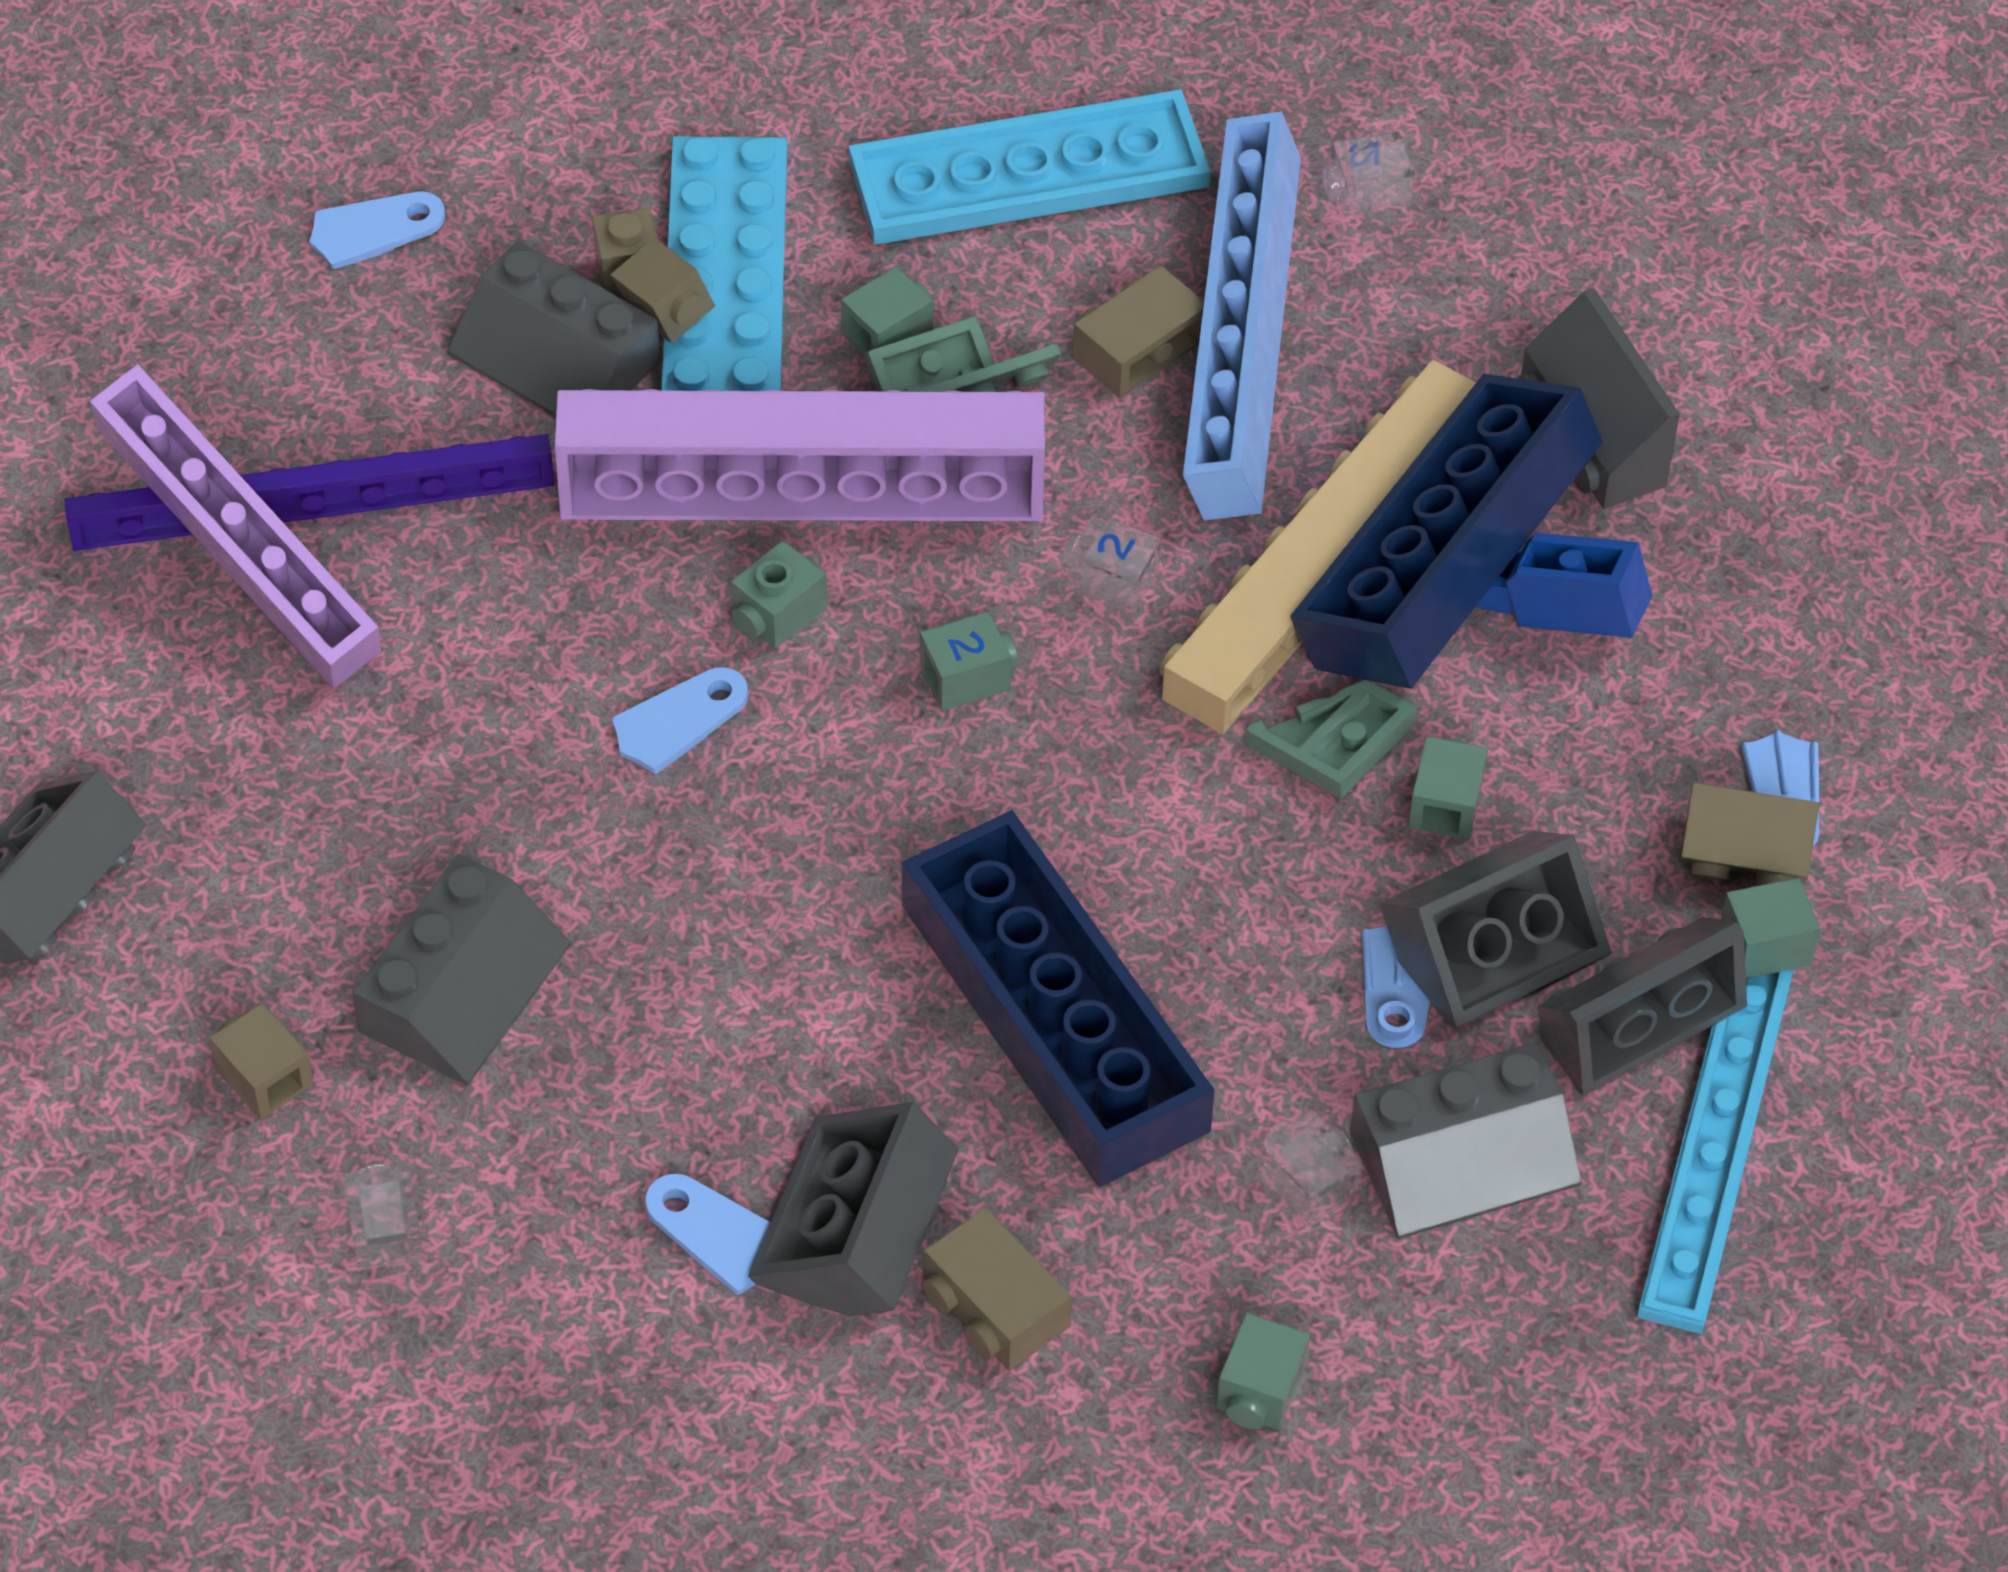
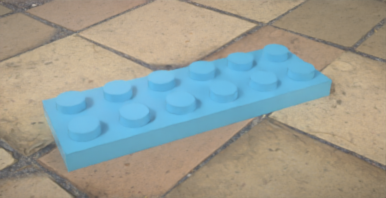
[848,89,1211,245]
[662,136,788,391]

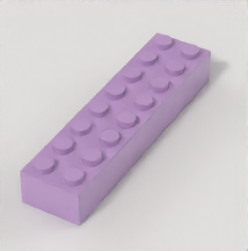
[555,389,1045,521]

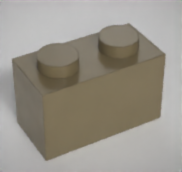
[1073,265,1204,399]
[1679,782,1820,886]
[922,1207,1072,1371]

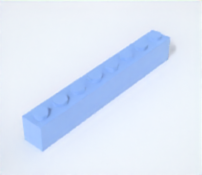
[1183,111,1301,521]

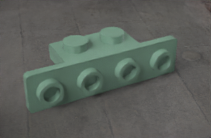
[863,316,1062,392]

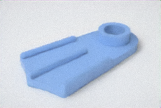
[309,191,446,269]
[612,667,749,774]
[1741,730,1819,846]
[1362,926,1430,1049]
[645,1174,771,1295]

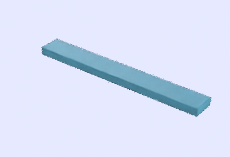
[1637,969,1794,1334]

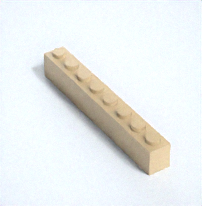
[1160,360,1476,734]

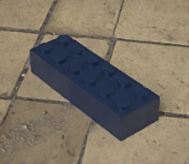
[1290,373,1603,689]
[902,810,1214,1188]

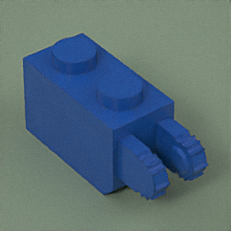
[1476,533,1652,638]

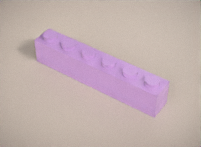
[90,364,381,688]

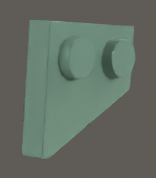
[1245,679,1417,799]

